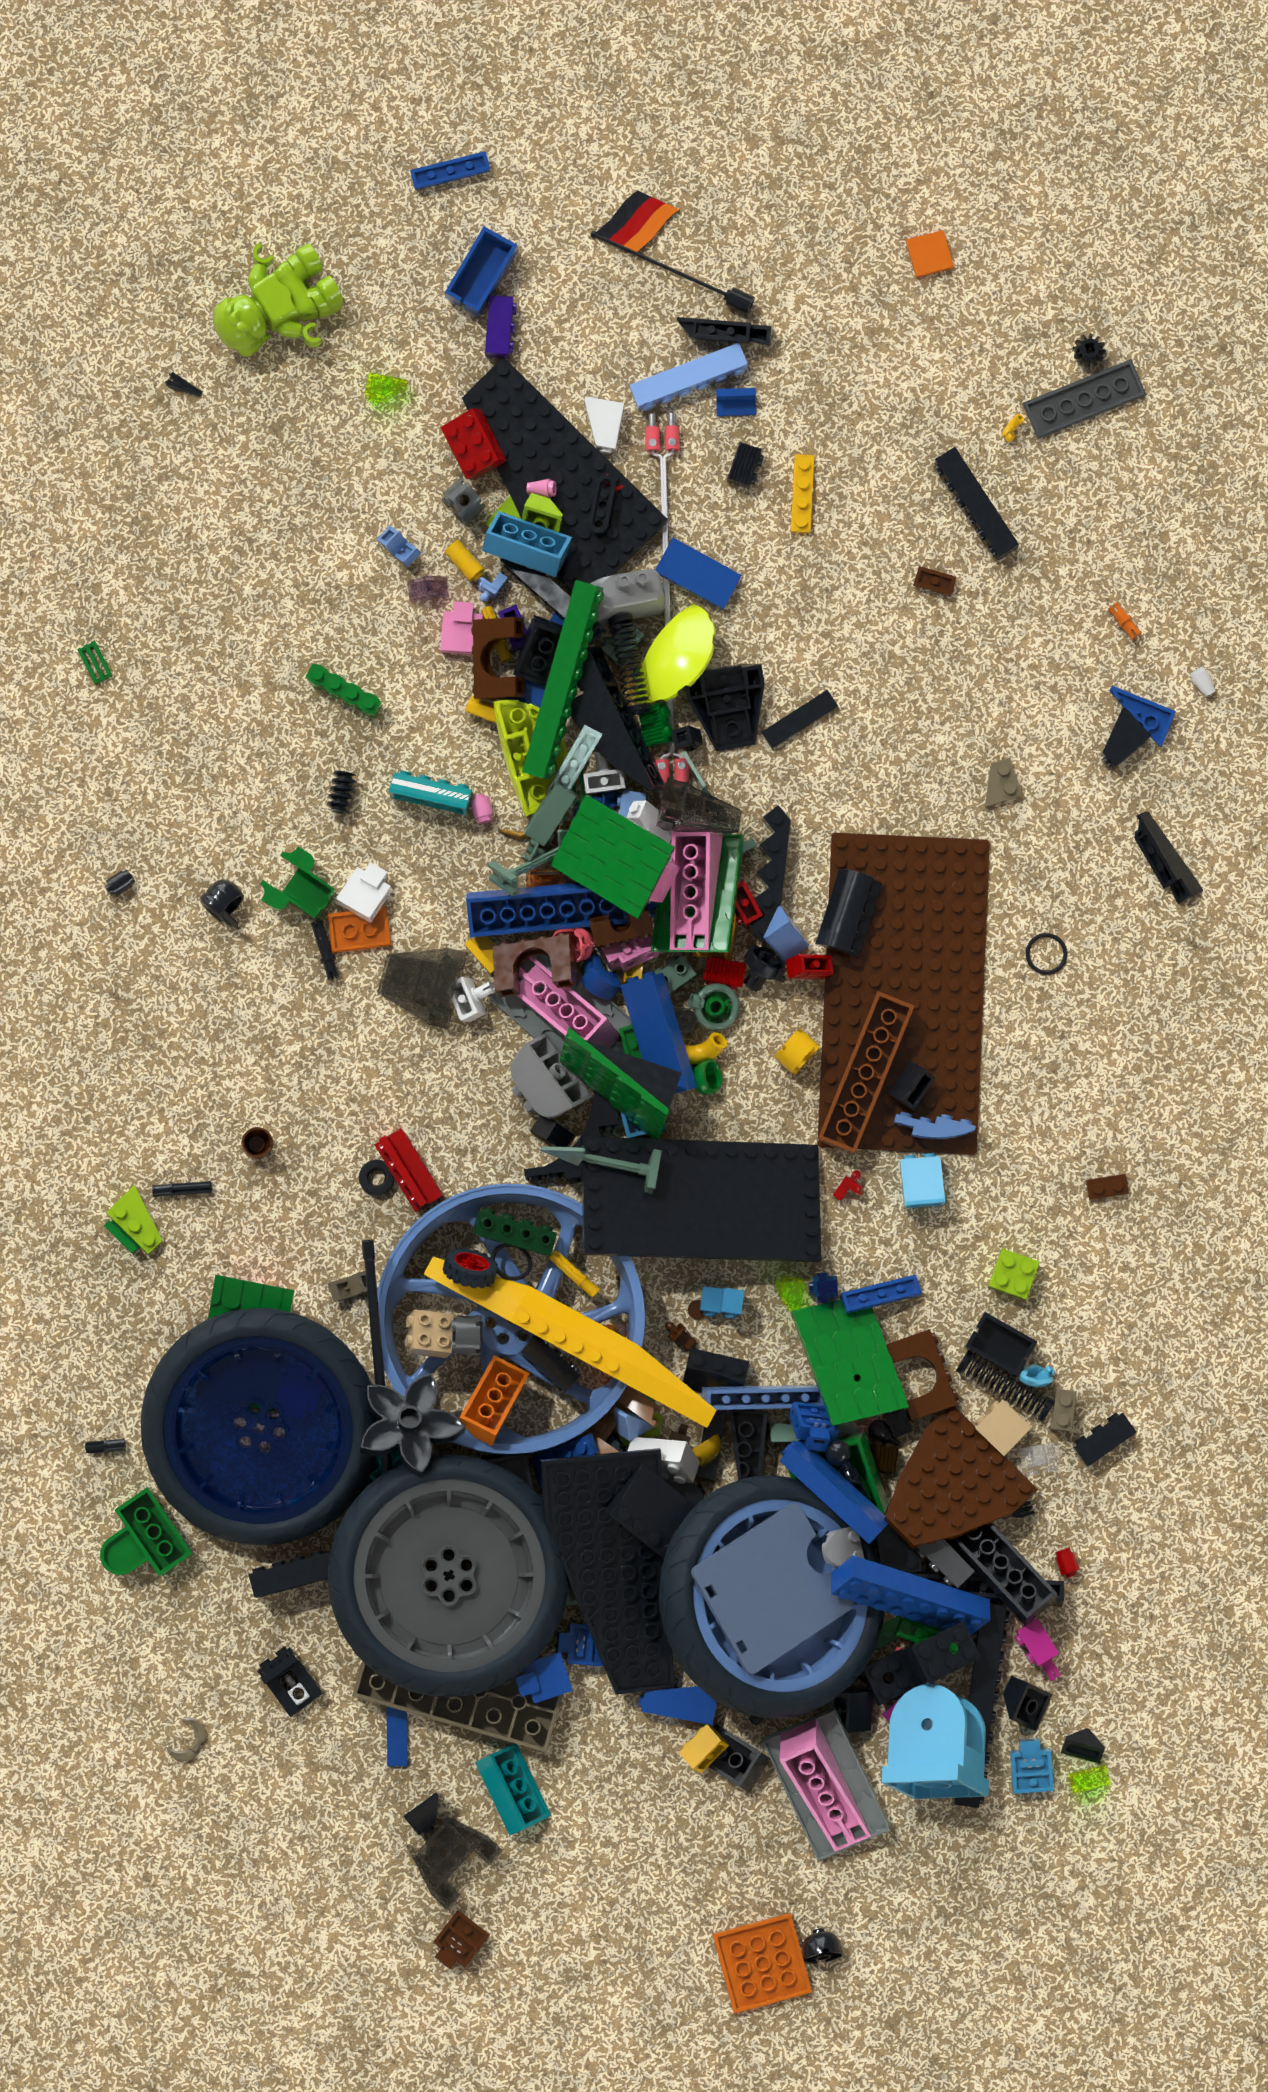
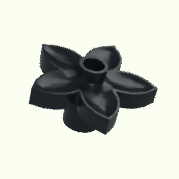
[360,1373,465,1478]

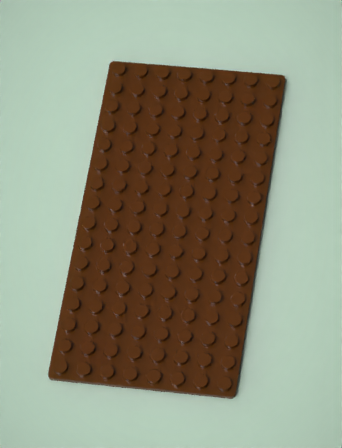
[817,832,990,1155]

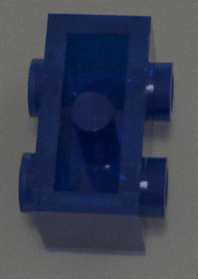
[808,1273,838,1303]

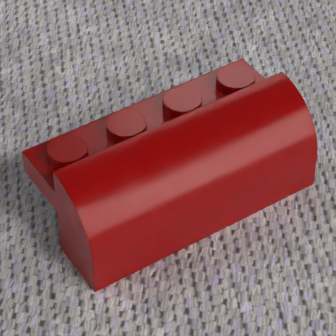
[374,1128,444,1212]

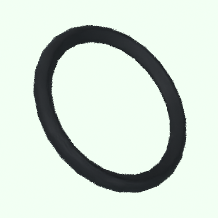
[1025,933,1068,975]
[491,1244,532,1281]

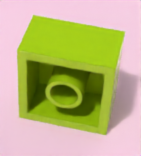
[988,1248,1040,1301]

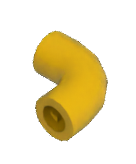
[685,1032,727,1065]

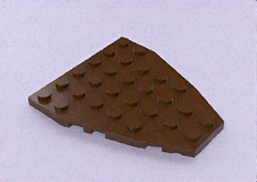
[884,1406,1038,1548]

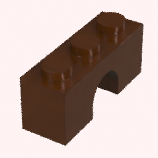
[590,905,654,948]

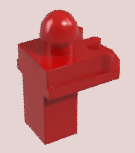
[833,1170,864,1201]

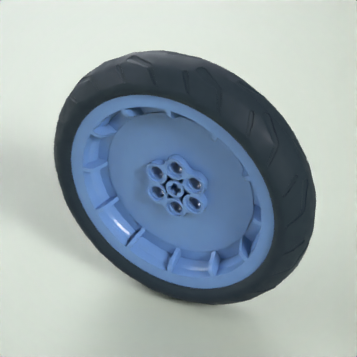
[659,1475,884,1718]

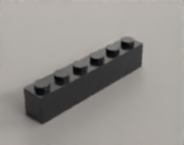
[934,447,1019,561]

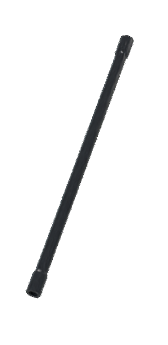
[362,1239,393,1474]

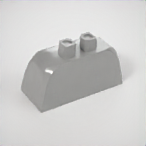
[590,569,665,625]
[511,1033,592,1119]

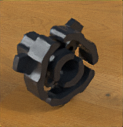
[744,945,787,992]

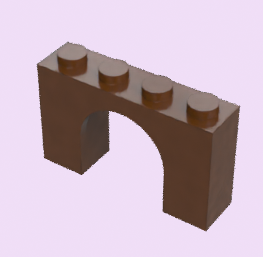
[471,617,525,700]
[493,933,577,997]
[886,1329,959,1422]

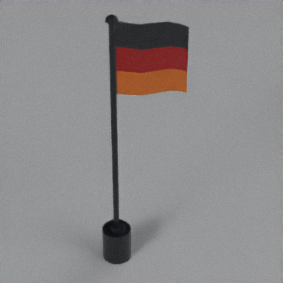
[590,191,755,315]

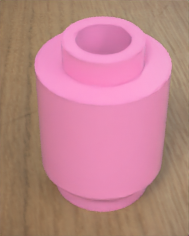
[470,794,494,824]

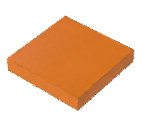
[906,230,954,278]

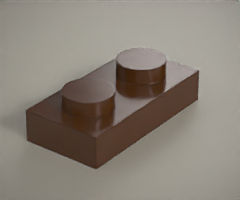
[913,566,957,597]
[1086,1174,1129,1200]

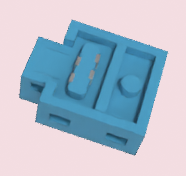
[1010,1738,1054,1794]

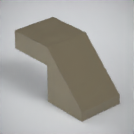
[328,1271,367,1302]

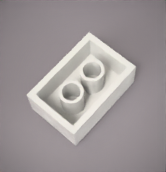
[628,1437,700,1484]

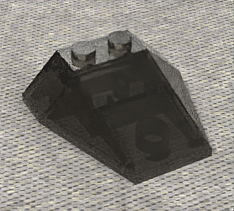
[656,778,742,833]
[377,948,468,1029]

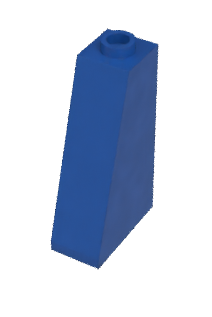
[638,1686,717,1725]

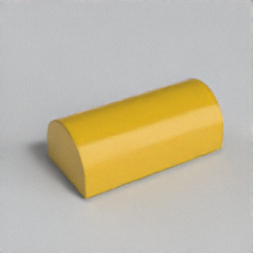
[465,696,496,723]

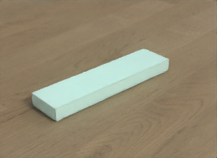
[547,725,602,791]

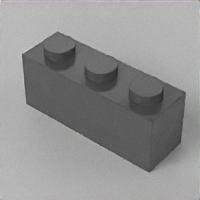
[915,1539,974,1588]

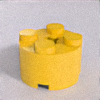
[774,1028,820,1075]

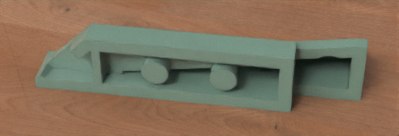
[770,1421,868,1443]

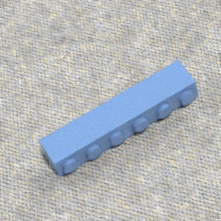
[630,343,748,411]

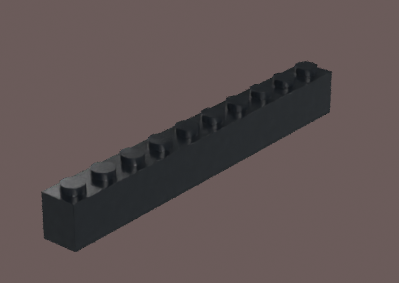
[954,1604,1010,1808]

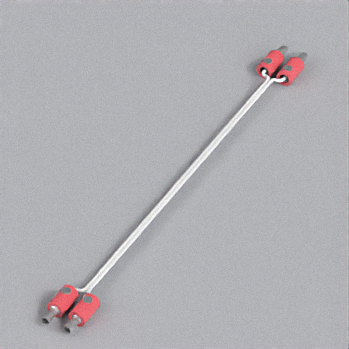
[645,413,690,798]

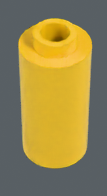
[444,539,485,582]

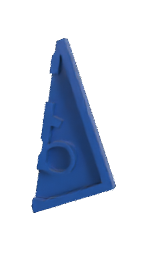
[1109,686,1176,747]

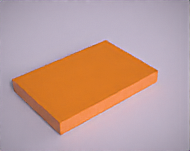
[327,906,391,953]

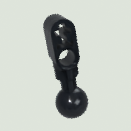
[825,1440,872,1503]

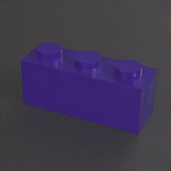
[485,295,517,359]

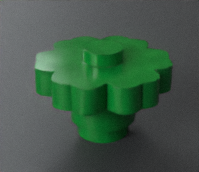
[693,986,732,1023]

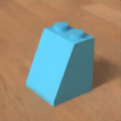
[900,1153,945,1209]

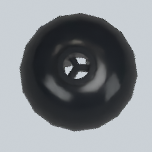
[802,1928,843,1964]

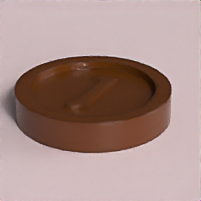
[688,1300,705,1320]

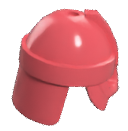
[552,927,595,962]

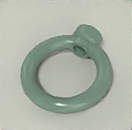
[688,983,740,1031]

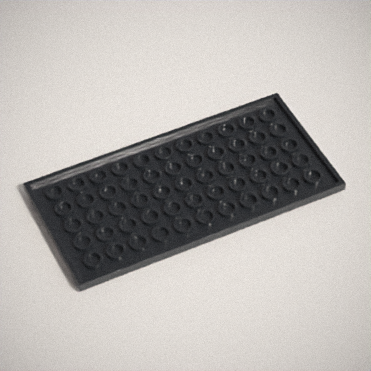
[581,1136,822,1262]

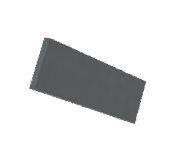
[1022,359,1146,440]

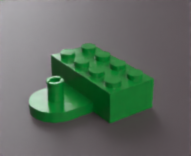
[100,1487,195,1577]

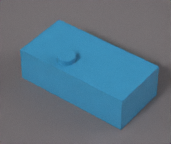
[482,511,572,577]

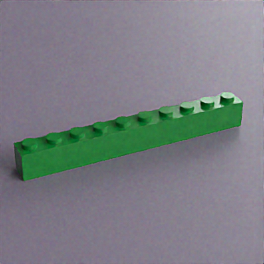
[522,580,604,779]

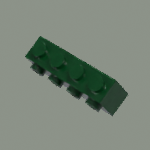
[471,1208,557,1256]

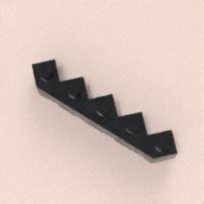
[749,805,791,946]

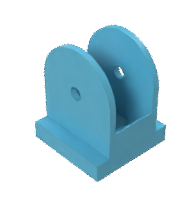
[882,1684,989,1799]

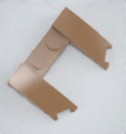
[576,1385,661,1454]

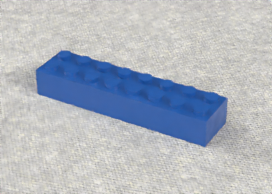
[466,883,628,937]
[831,1555,990,1636]

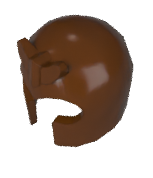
[241,1127,274,1160]

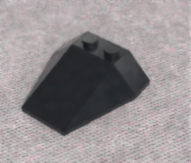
[685,664,765,751]

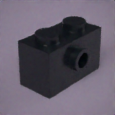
[888,1061,936,1111]

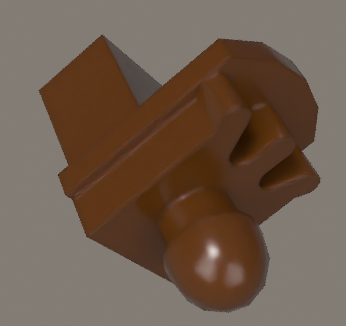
[665,1321,696,1351]

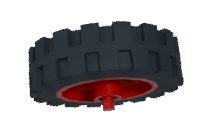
[442,1248,498,1288]

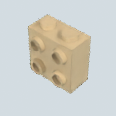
[405,1310,453,1358]
[975,1400,1032,1456]

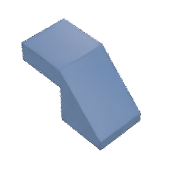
[377,526,421,567]

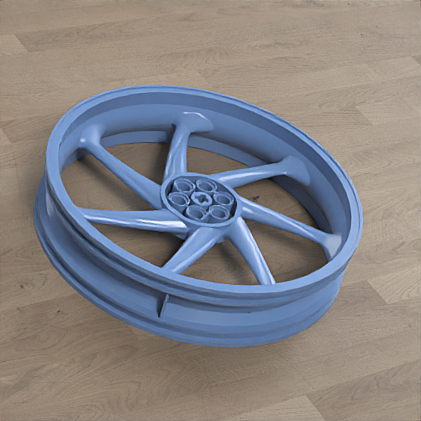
[377,1184,646,1456]

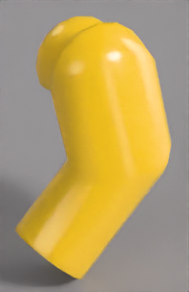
[1002,414,1024,442]

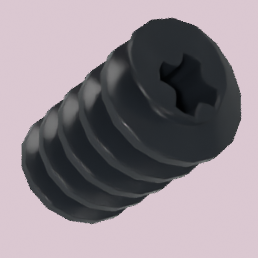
[326,770,357,814]

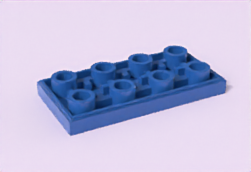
[655,538,742,610]

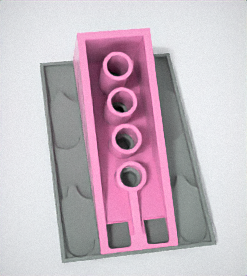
[487,936,632,1082]
[763,1707,890,1861]

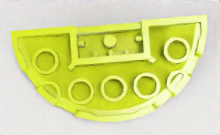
[633,604,716,705]
[493,700,567,816]

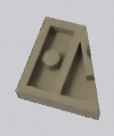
[985,758,1022,808]

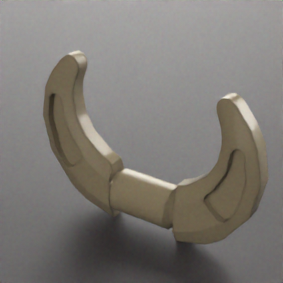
[166,1717,206,1762]

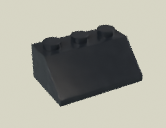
[519,1335,580,1393]
[683,1348,749,1393]

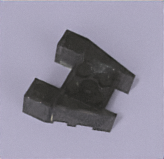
[406,1812,504,1910]

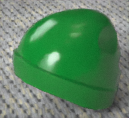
[692,1059,723,1096]

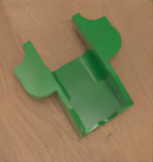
[260,846,337,921]

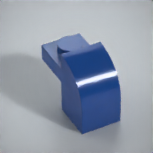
[580,953,621,1001]

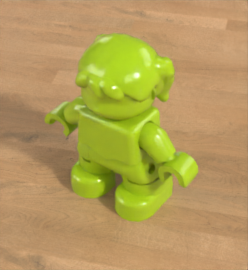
[213,243,343,357]

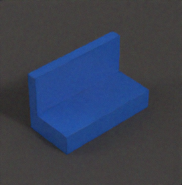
[716,388,756,417]

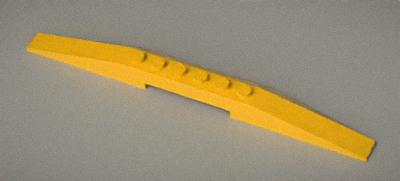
[424,1257,717,1428]

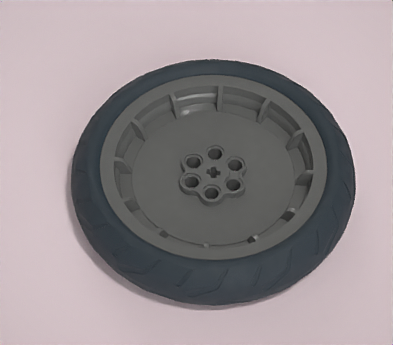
[328,1455,569,1697]

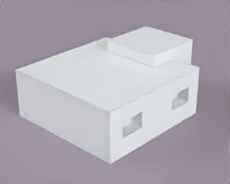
[336,862,392,923]

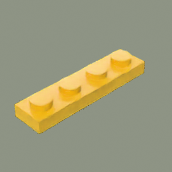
[791,454,814,534]

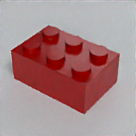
[440,408,507,480]

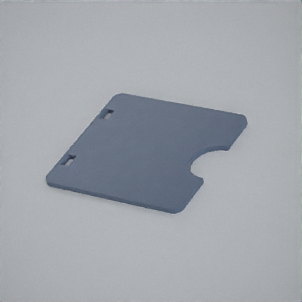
[691,1503,853,1674]

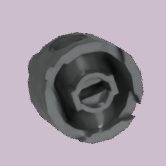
[441,478,486,523]
[452,1315,483,1356]

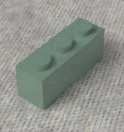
[524,781,577,846]

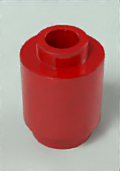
[1055,1547,1080,1579]

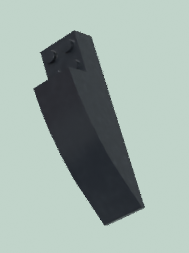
[570,647,667,791]

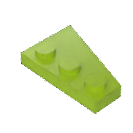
[106,1185,163,1255]

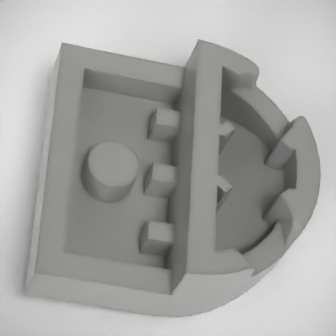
[822,1527,864,1570]

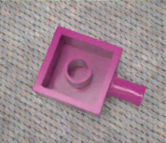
[1014,1618,1062,1681]

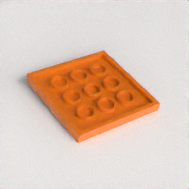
[713,1912,812,2014]

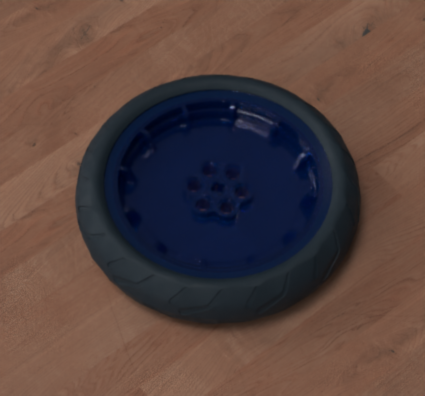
[141,1308,378,1545]

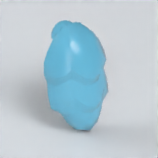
[1019,1364,1055,1388]

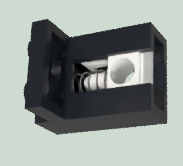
[257,1646,324,1717]

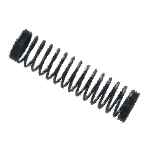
[608,613,652,715]
[956,1350,1055,1422]

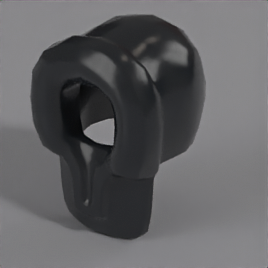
[200,879,244,930]

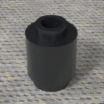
[105,869,135,897]

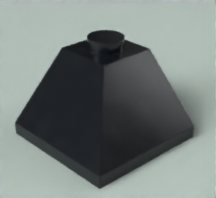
[1003,1676,1052,1731]
[404,1791,441,1836]

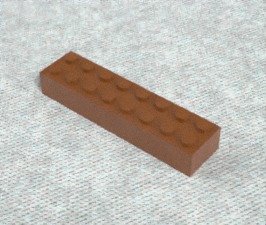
[817,991,915,1155]

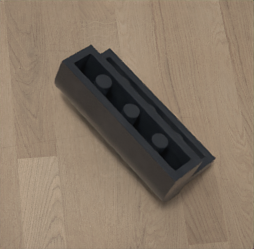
[815,869,883,958]

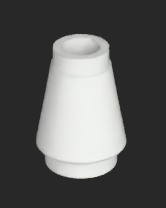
[1189,666,1215,697]

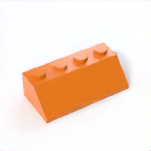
[459,1355,530,1446]

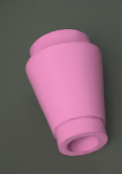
[526,479,557,498]

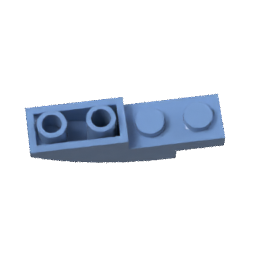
[894,1112,976,1139]

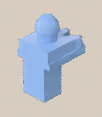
[477,572,508,602]

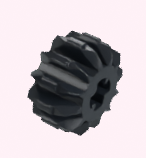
[1072,333,1106,368]

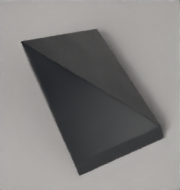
[1061,1728,1105,1764]

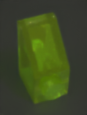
[364,372,408,405]
[775,1275,805,1314]
[1067,1764,1111,1794]

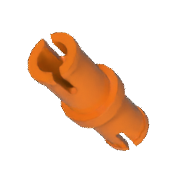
[1108,602,1142,640]

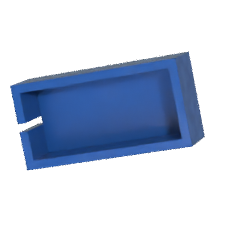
[445,226,518,317]

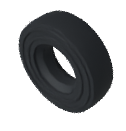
[359,1160,395,1196]

